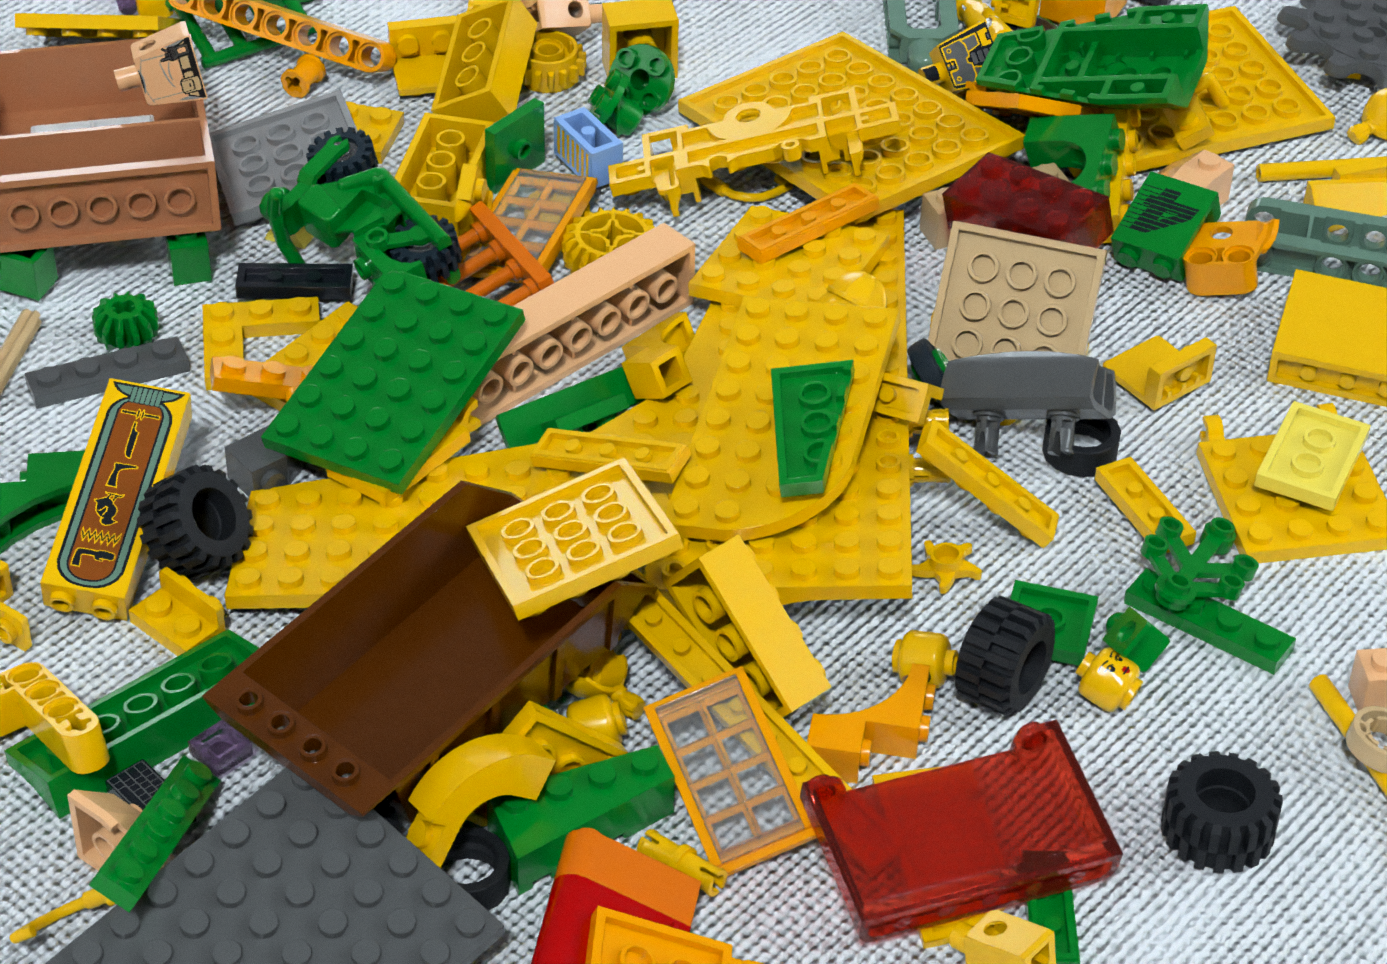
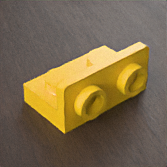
[128,567,225,656]

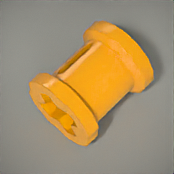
[280,53,326,98]

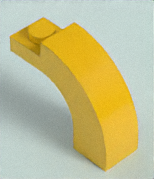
[406,733,556,868]

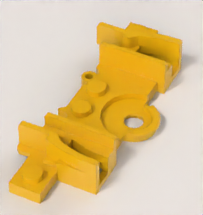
[608,87,902,217]

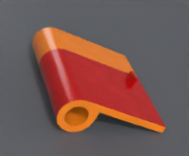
[531,828,701,964]

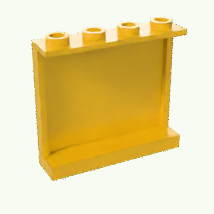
[1267,269,1387,407]

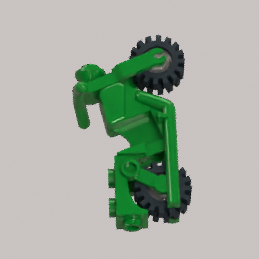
[259,127,462,286]

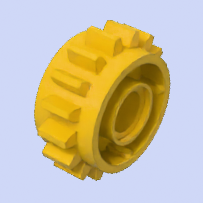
[522,30,586,93]

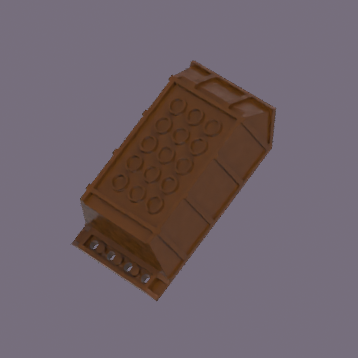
[202,480,658,824]

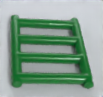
[165,0,317,69]

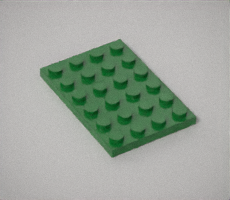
[261,267,526,495]

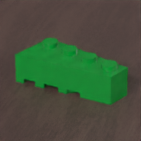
[487,745,675,896]

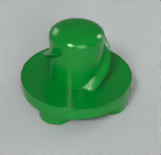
[609,44,675,115]
[588,68,643,137]

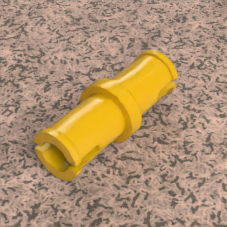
[637,829,727,897]

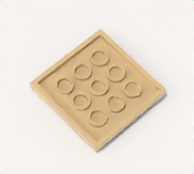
[928,220,1108,361]

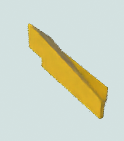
[1303,158,1387,232]

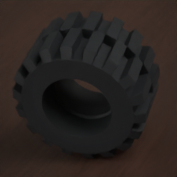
[137,465,254,580]
[955,596,1055,717]
[1161,751,1283,873]

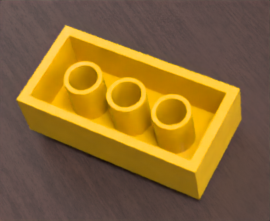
[431,0,537,123]
[395,112,495,237]
[663,534,831,717]

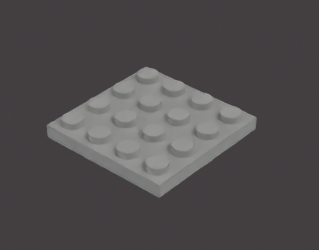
[209,89,358,226]

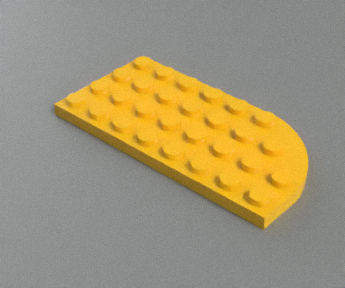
[665,296,901,542]

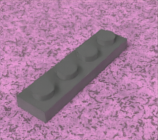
[25,336,190,409]

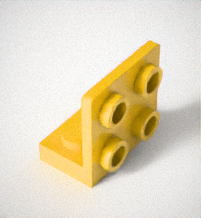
[387,15,457,96]
[1103,336,1217,411]

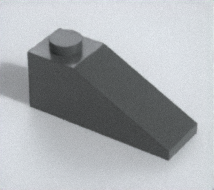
[224,425,308,497]

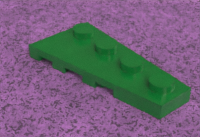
[771,360,855,498]

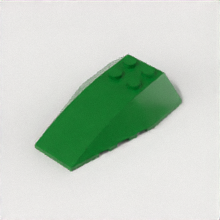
[975,4,1209,110]

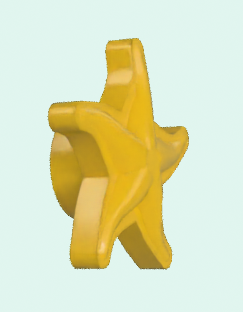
[912,540,982,594]

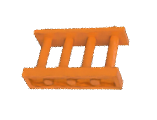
[416,201,554,306]

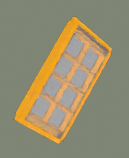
[458,168,598,284]
[643,666,819,876]

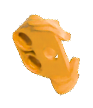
[1183,218,1280,296]

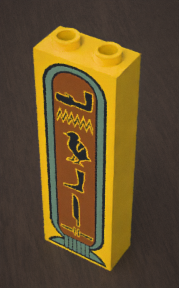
[40,378,192,621]

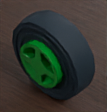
[907,338,949,405]

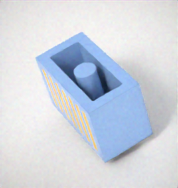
[554,107,623,188]

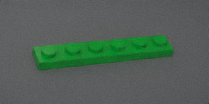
[89,755,221,913]

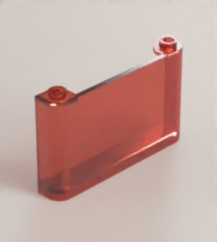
[800,719,1123,942]

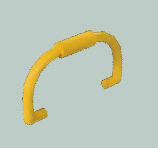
[699,174,793,202]
[9,889,116,944]

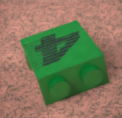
[1111,171,1221,282]

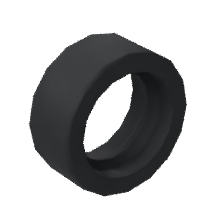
[1042,417,1121,477]
[441,826,511,911]

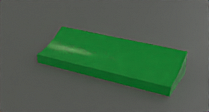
[4,629,259,819]

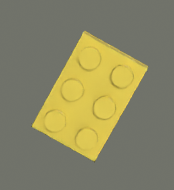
[1254,401,1371,511]

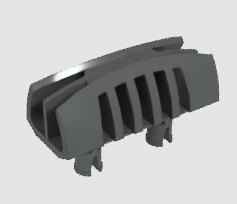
[940,351,1116,457]

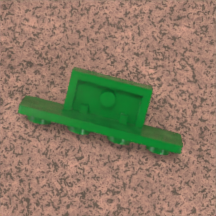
[495,366,645,448]

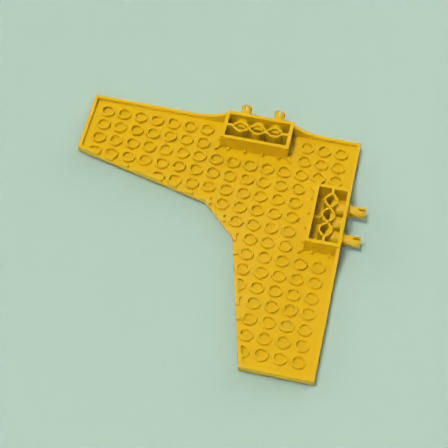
[224,209,951,642]

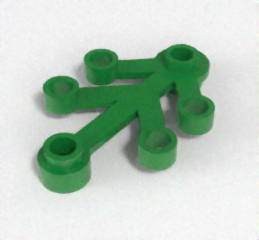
[1140,516,1259,611]

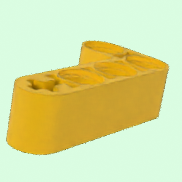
[0,662,110,774]

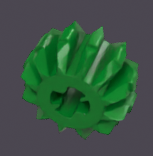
[92,291,159,350]

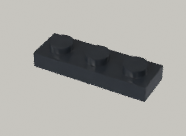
[235,263,354,300]

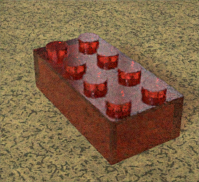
[942,152,1114,248]

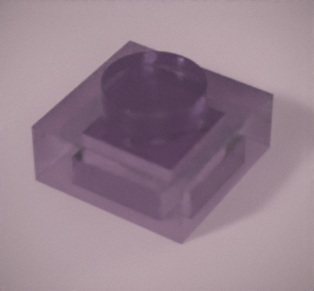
[188,720,253,777]

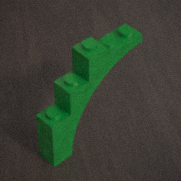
[0,450,85,554]

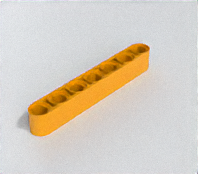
[168,0,396,73]

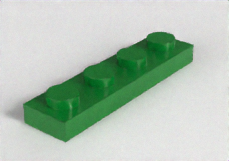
[1124,568,1296,675]

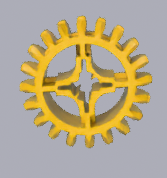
[561,207,655,274]

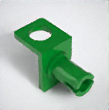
[1102,606,1170,672]

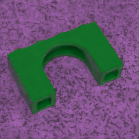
[998,114,1125,244]

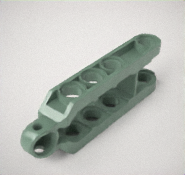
[883,0,959,74]
[1245,197,1387,288]

